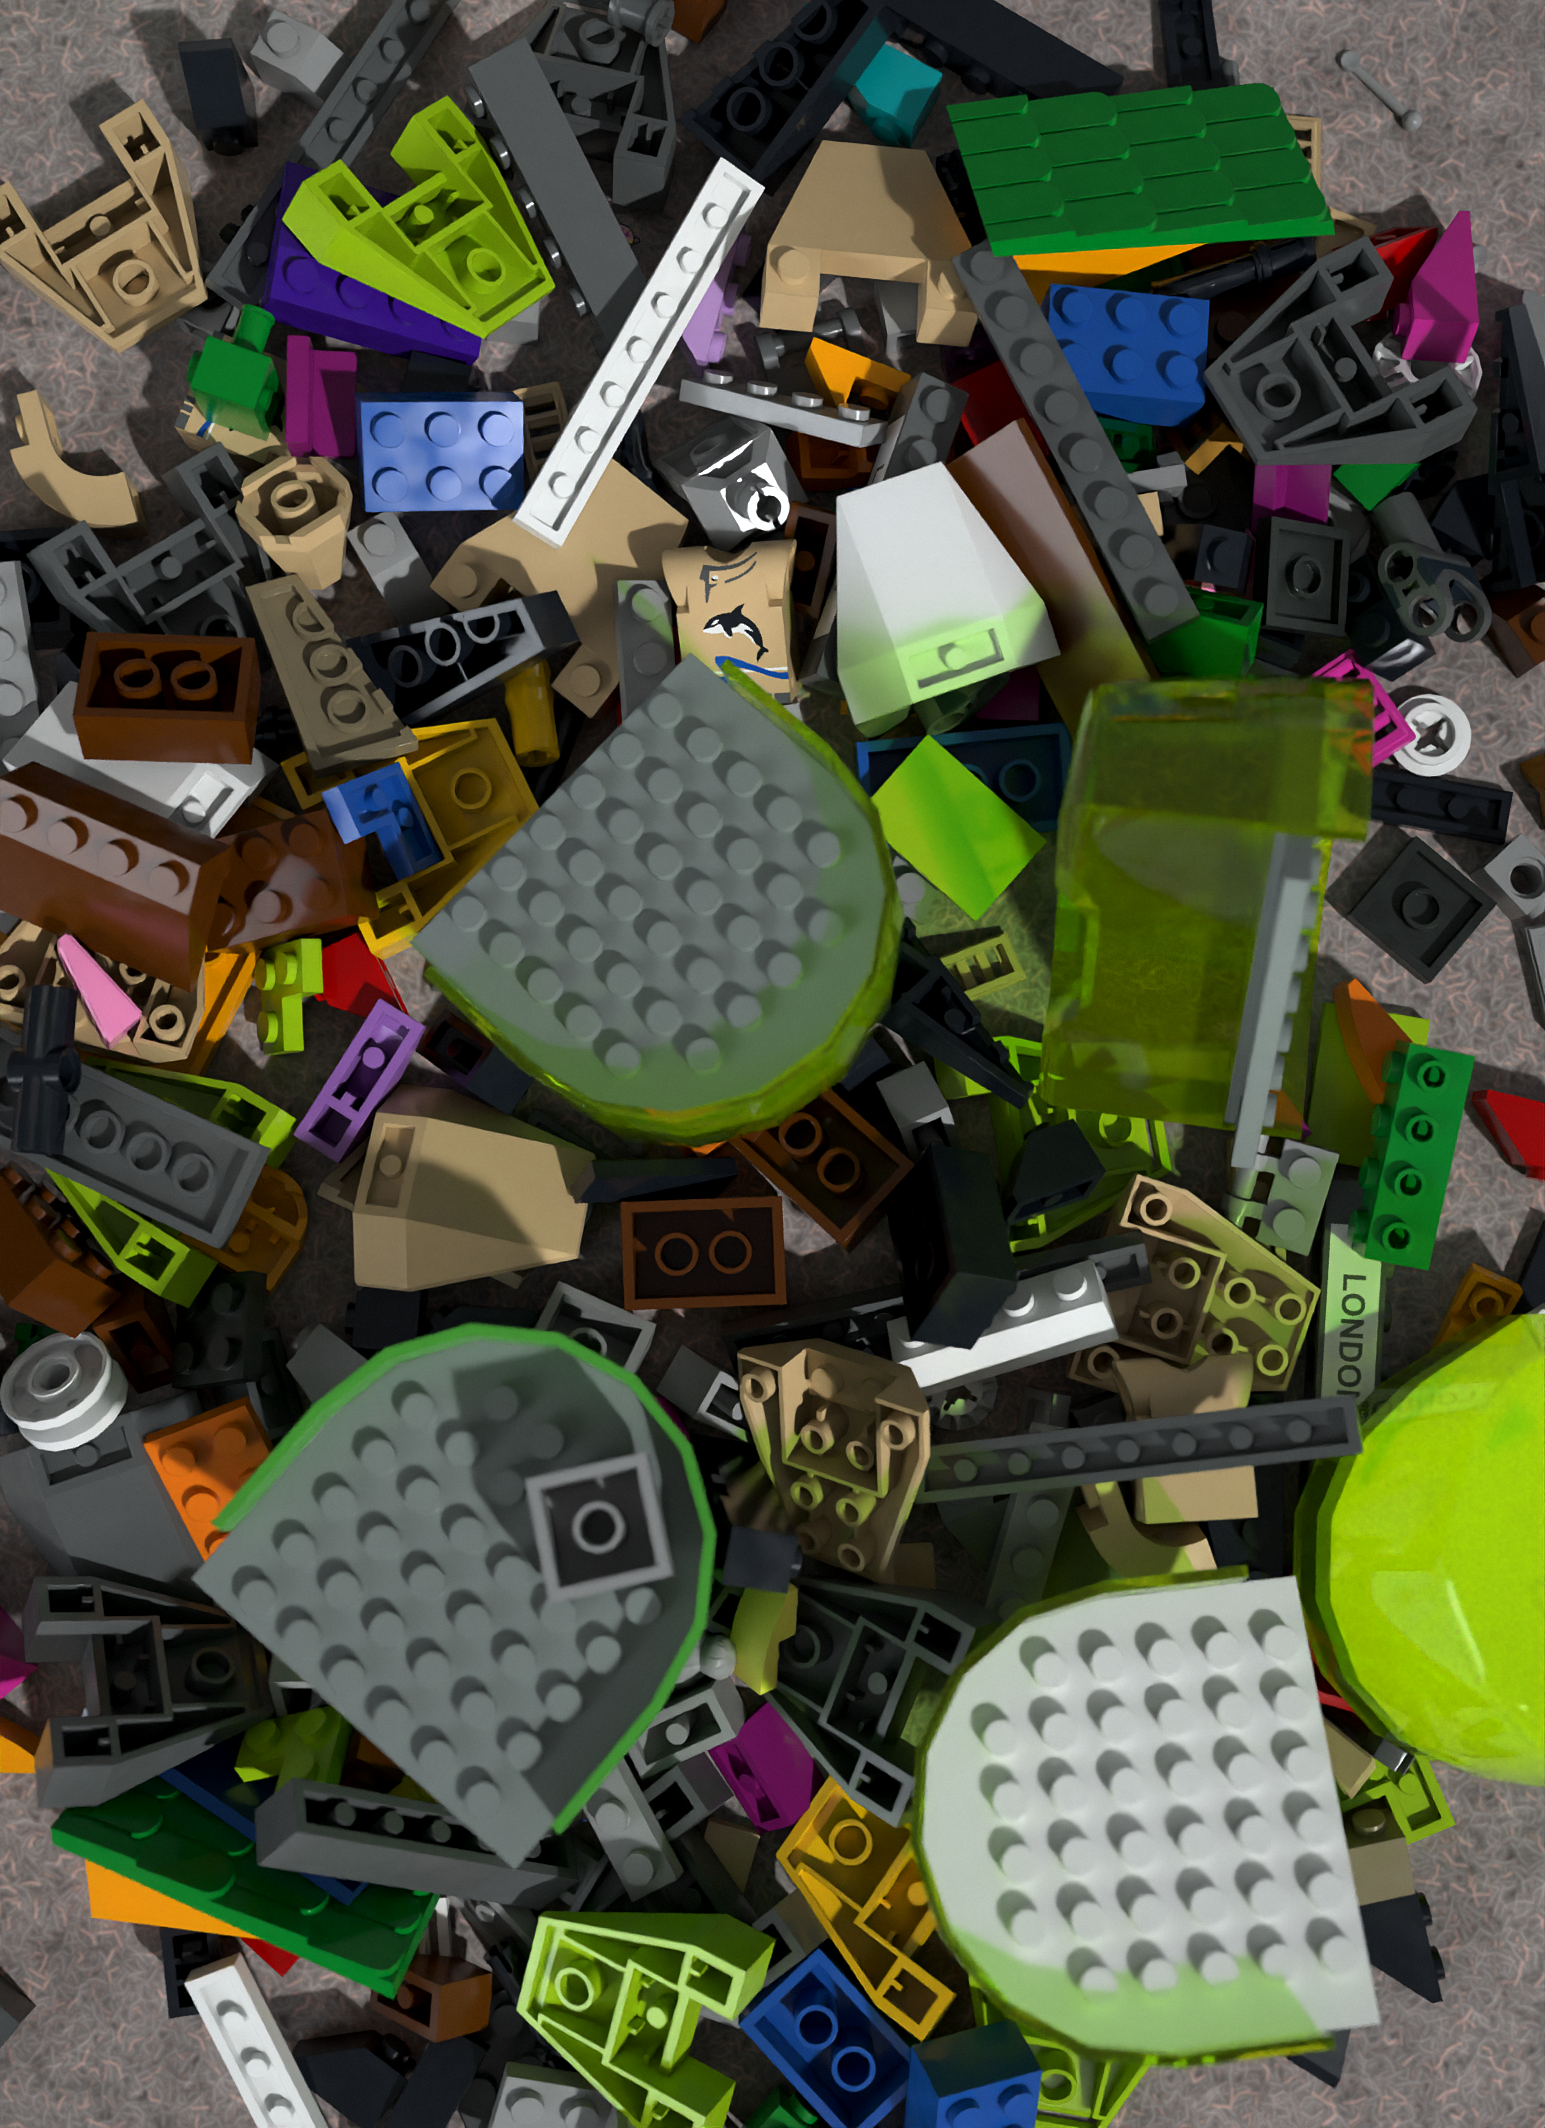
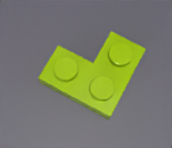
[255,938,323,1055]
[234,1705,353,1792]
[1334,1725,1456,1845]

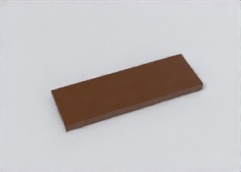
[945,417,1179,761]

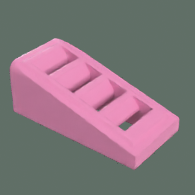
[57,934,142,1050]

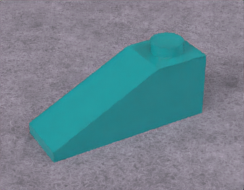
[802,2,943,148]

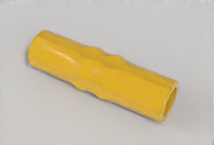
[504,659,560,767]

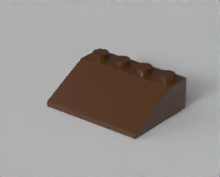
[0,761,232,993]

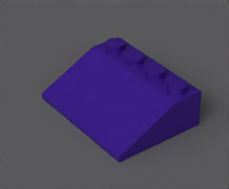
[261,161,482,366]

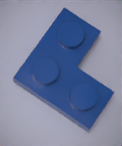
[321,762,443,881]

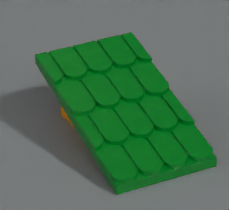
[945,83,1335,307]
[50,1775,441,1999]

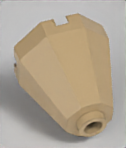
[235,456,353,590]

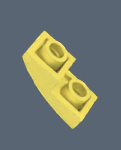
[730,1583,798,1695]

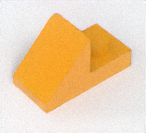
[804,337,912,410]

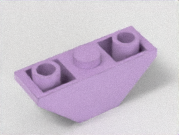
[677,224,753,377]

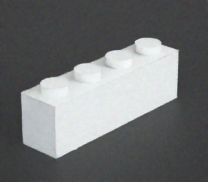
[886,1259,1119,1397]

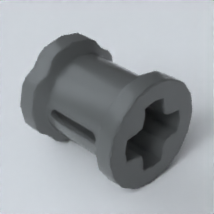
[607,0,675,47]

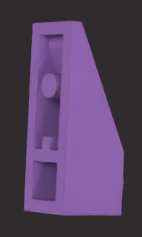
[293,998,426,1163]

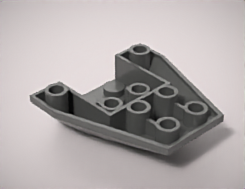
[0,1390,213,1607]

